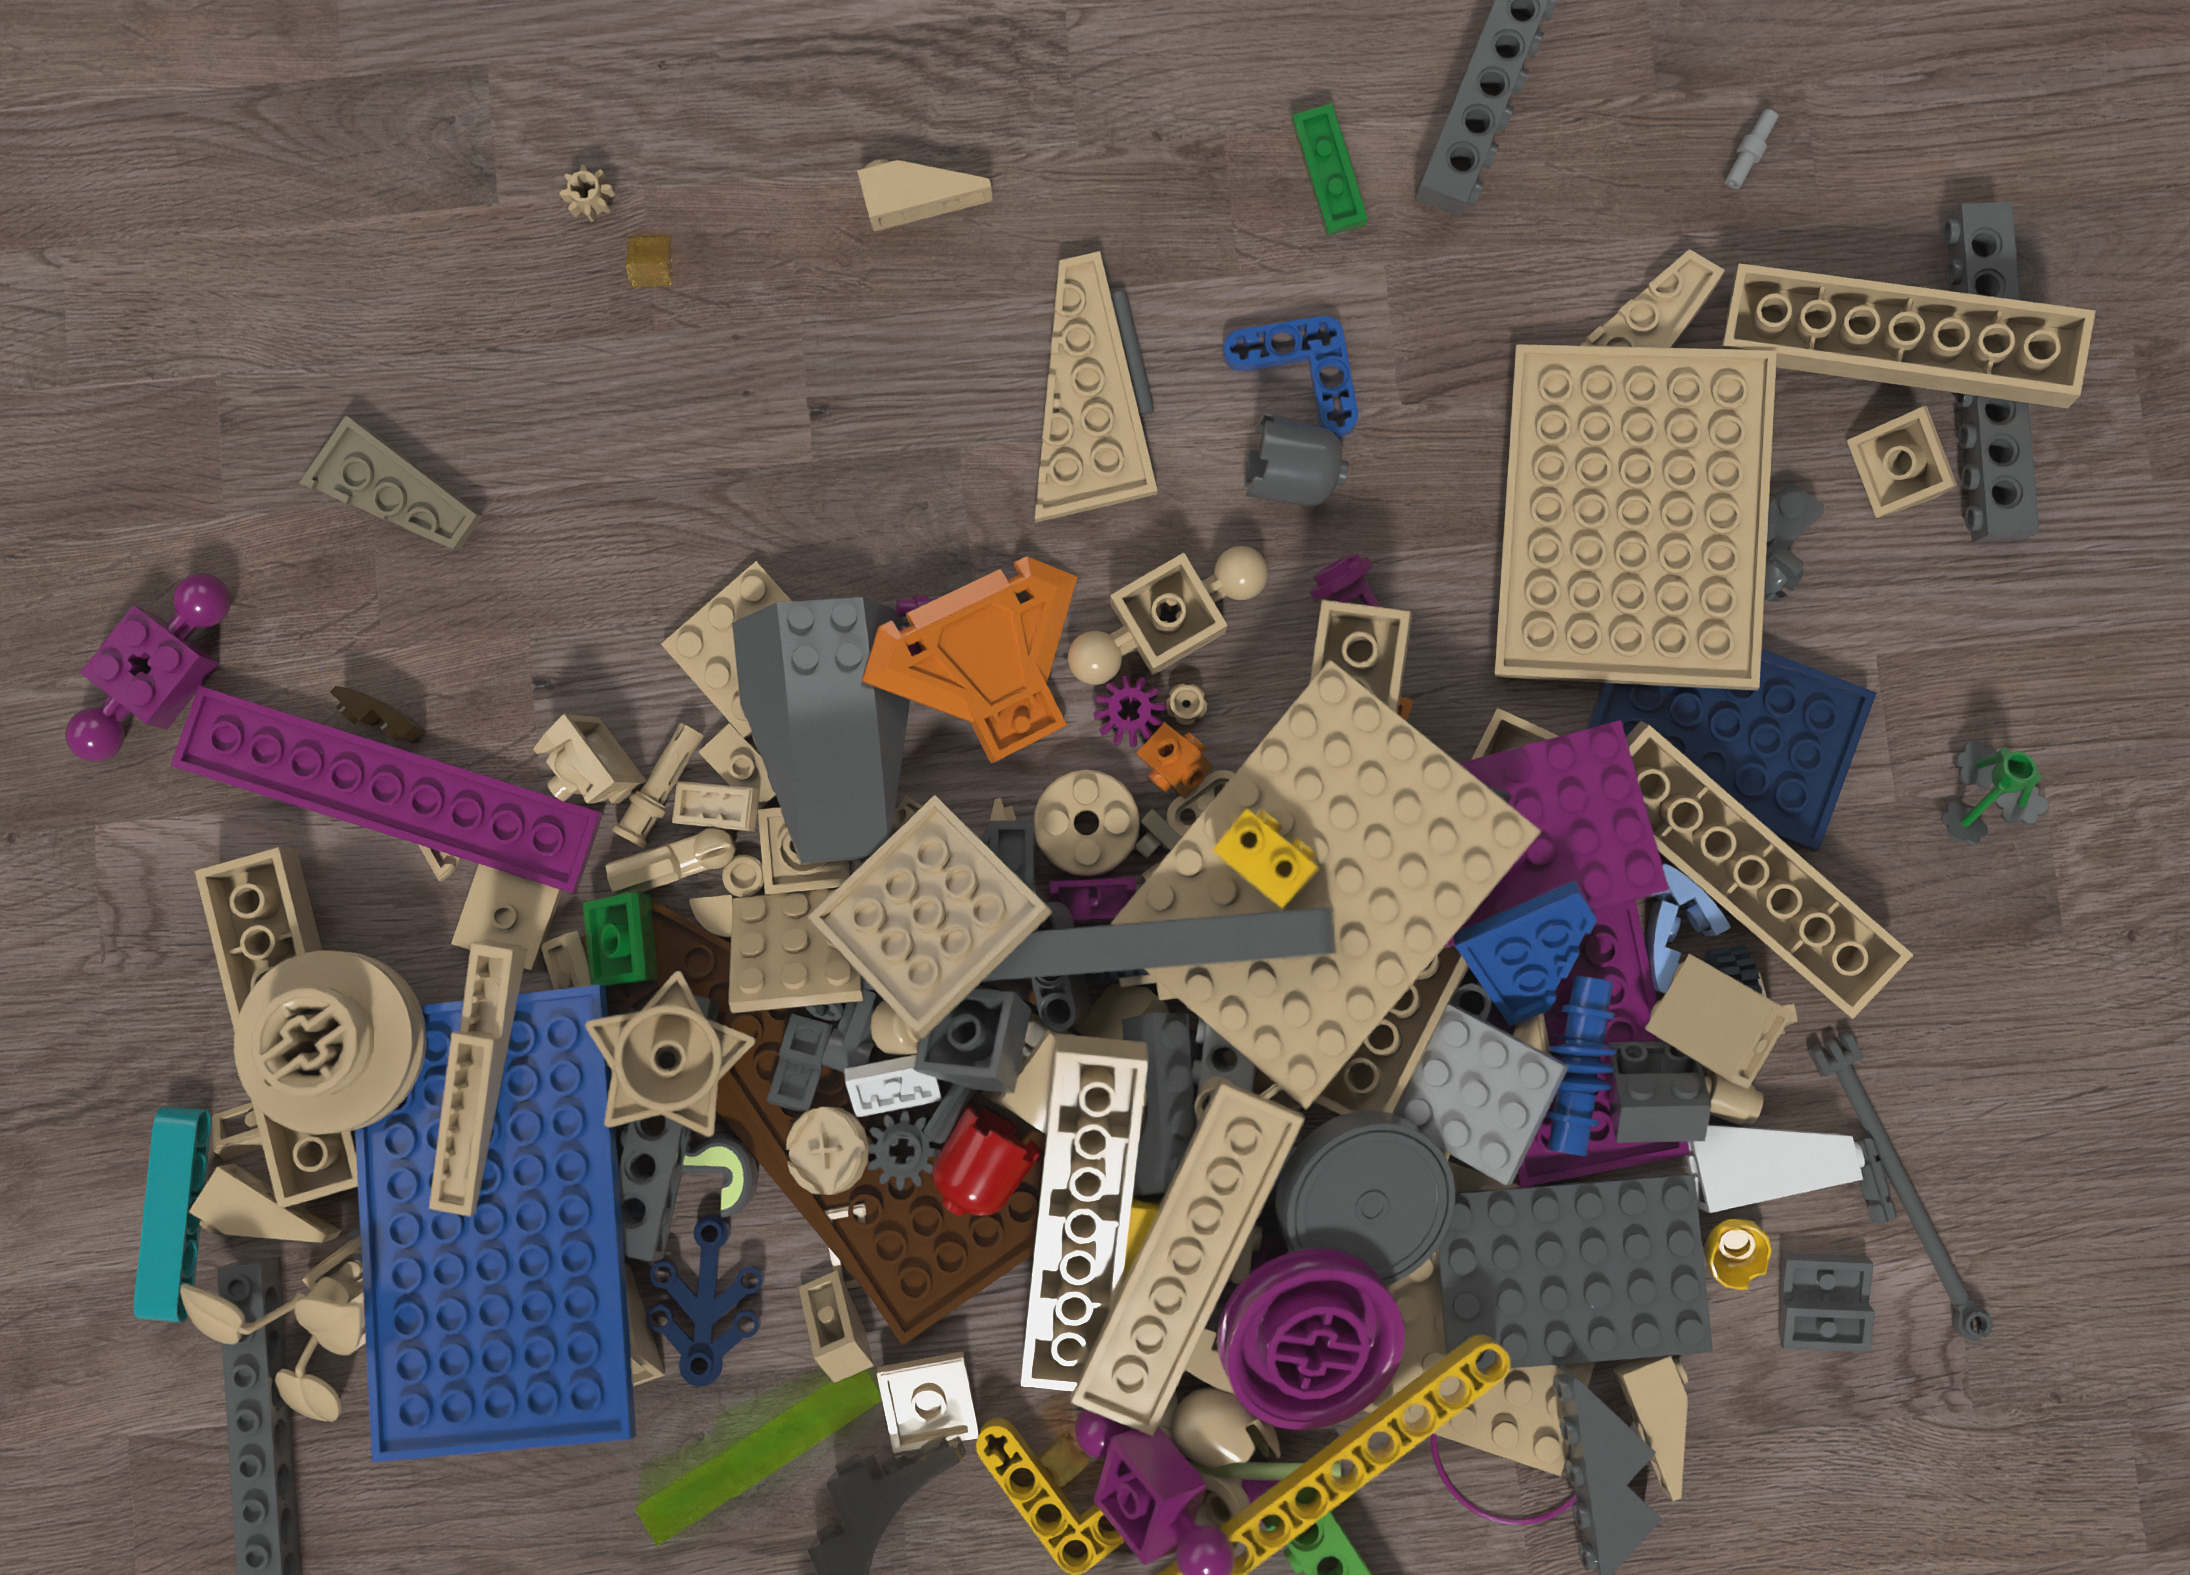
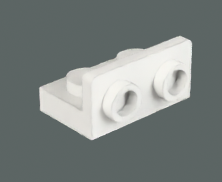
[844,1055,942,1118]

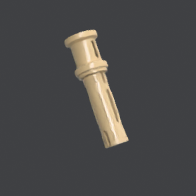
[611,723,704,849]

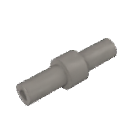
[1725,109,1779,189]

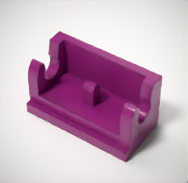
[1049,878,1136,925]

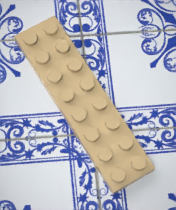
[1071,1079,1304,1436]

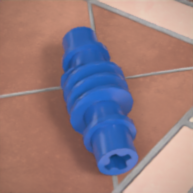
[1545,976,1617,1156]

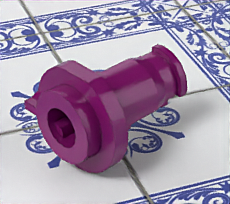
[1309,553,1382,608]

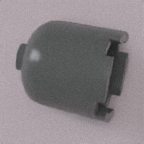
[1244,412,1349,507]

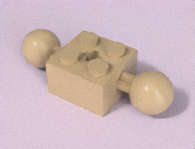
[1068,546,1268,685]

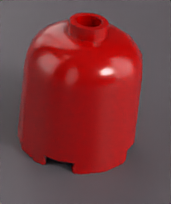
[932,1104,1041,1217]

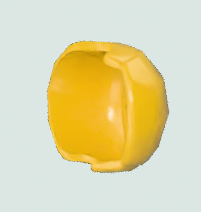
[1704,1219,1772,1290]

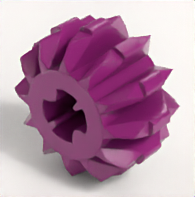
[1093,675,1165,748]

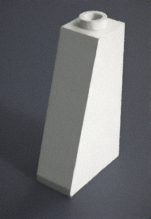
[1686,1124,1864,1213]

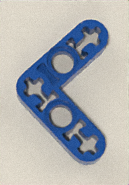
[1223,316,1358,438]

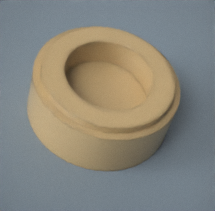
[722,855,764,897]

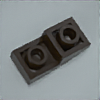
[330,686,426,743]

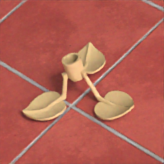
[180,1277,363,1422]

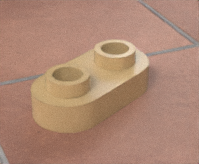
[1167,770,1235,837]

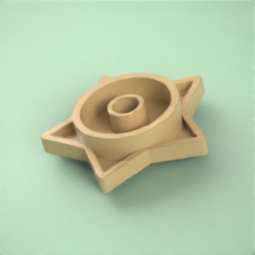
[585,971,755,1137]

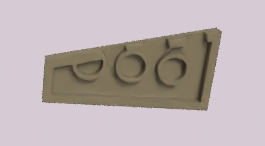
[299,415,483,550]

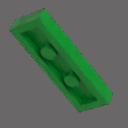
[1291,104,1368,236]

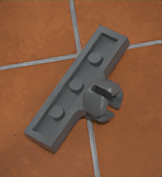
[1764,482,1824,602]

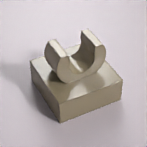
[1134,809,1182,860]

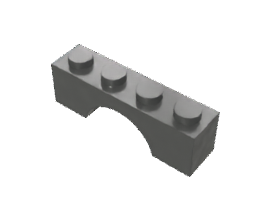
[1122,1012,1196,1196]

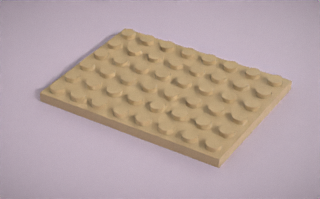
[1495,344,1777,690]
[1110,660,1541,1109]

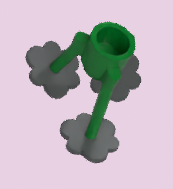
[1941,740,2049,845]

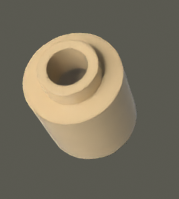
[1704,1071,1764,1125]

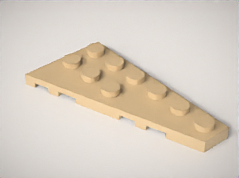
[1035,251,1158,523]

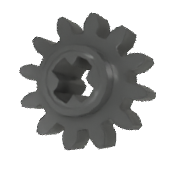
[867,1111,941,1190]

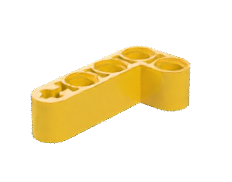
[976,1418,1125,1575]

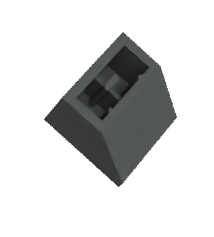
[1607,1041,1712,1143]

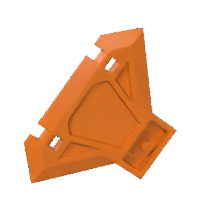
[861,556,1078,763]

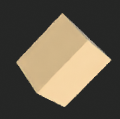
[1847,406,1957,518]

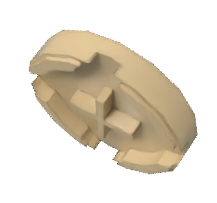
[786,1107,869,1195]

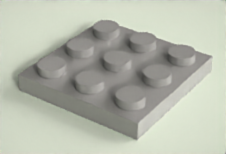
[1395,1004,1569,1186]

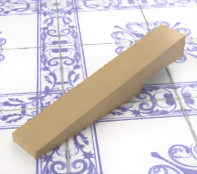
[429,940,528,1216]

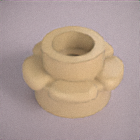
[1165,684,1207,725]

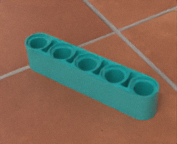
[133,1106,211,1323]

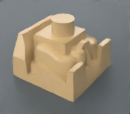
[533,714,646,804]

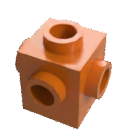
[1136,722,1213,799]

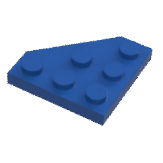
[1453,880,1597,1027]

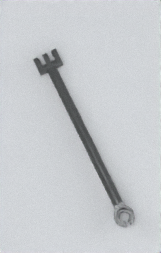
[1808,1031,1993,1341]

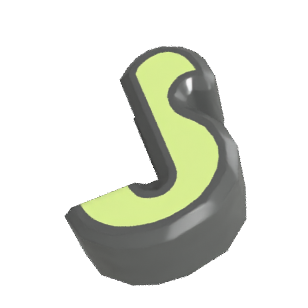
[682,1130,758,1218]

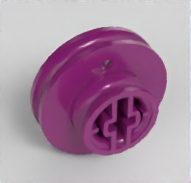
[1217,1248,1405,1430]

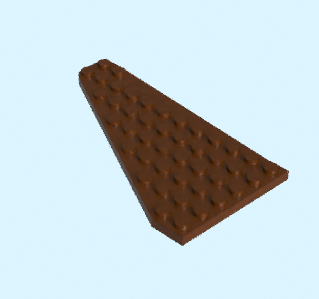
[580,902,1047,1346]

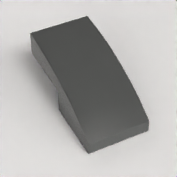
[767,1014,833,1113]

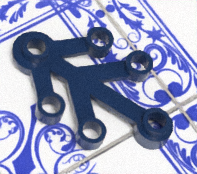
[646,1214,764,1387]

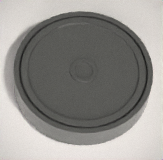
[1276,1111,1455,1286]

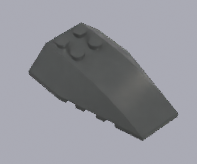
[732,597,910,864]

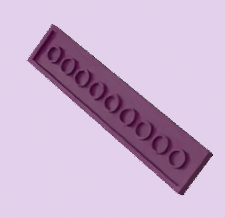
[170,685,604,894]

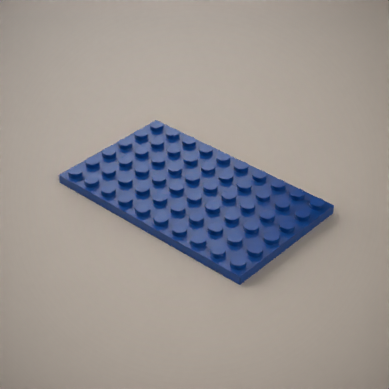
[355,985,637,1462]

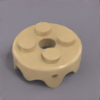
[1033,770,1140,878]

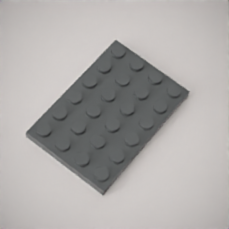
[1436,1173,1713,1369]

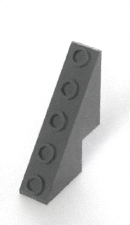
[1553,1364,1662,1575]

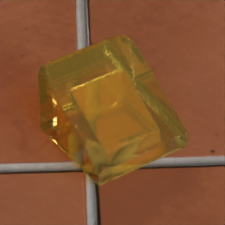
[625,235,672,287]

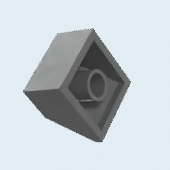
[914,989,1031,1093]

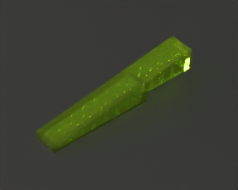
[634,1369,882,1547]

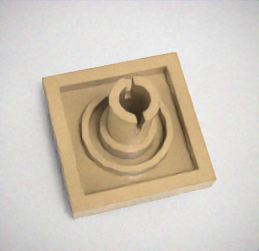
[758,807,851,895]

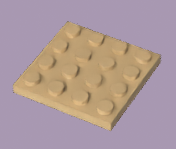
[808,795,1052,1039]

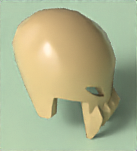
[1170,1386,1281,1469]

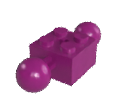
[65,573,231,762]
[1075,1408,1235,1575]

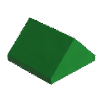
[583,892,658,987]

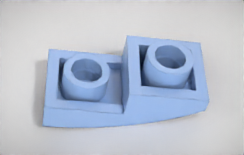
[1655,864,1731,936]
[1645,900,1681,994]

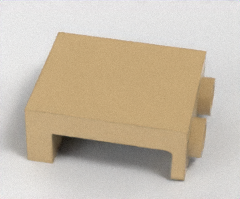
[1645,954,1793,1089]

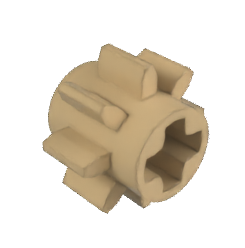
[560,165,615,222]

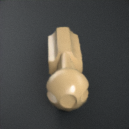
[605,828,735,896]

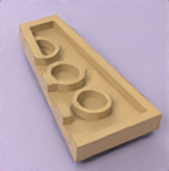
[1580,249,1725,348]

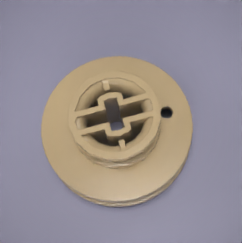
[234,950,426,1134]

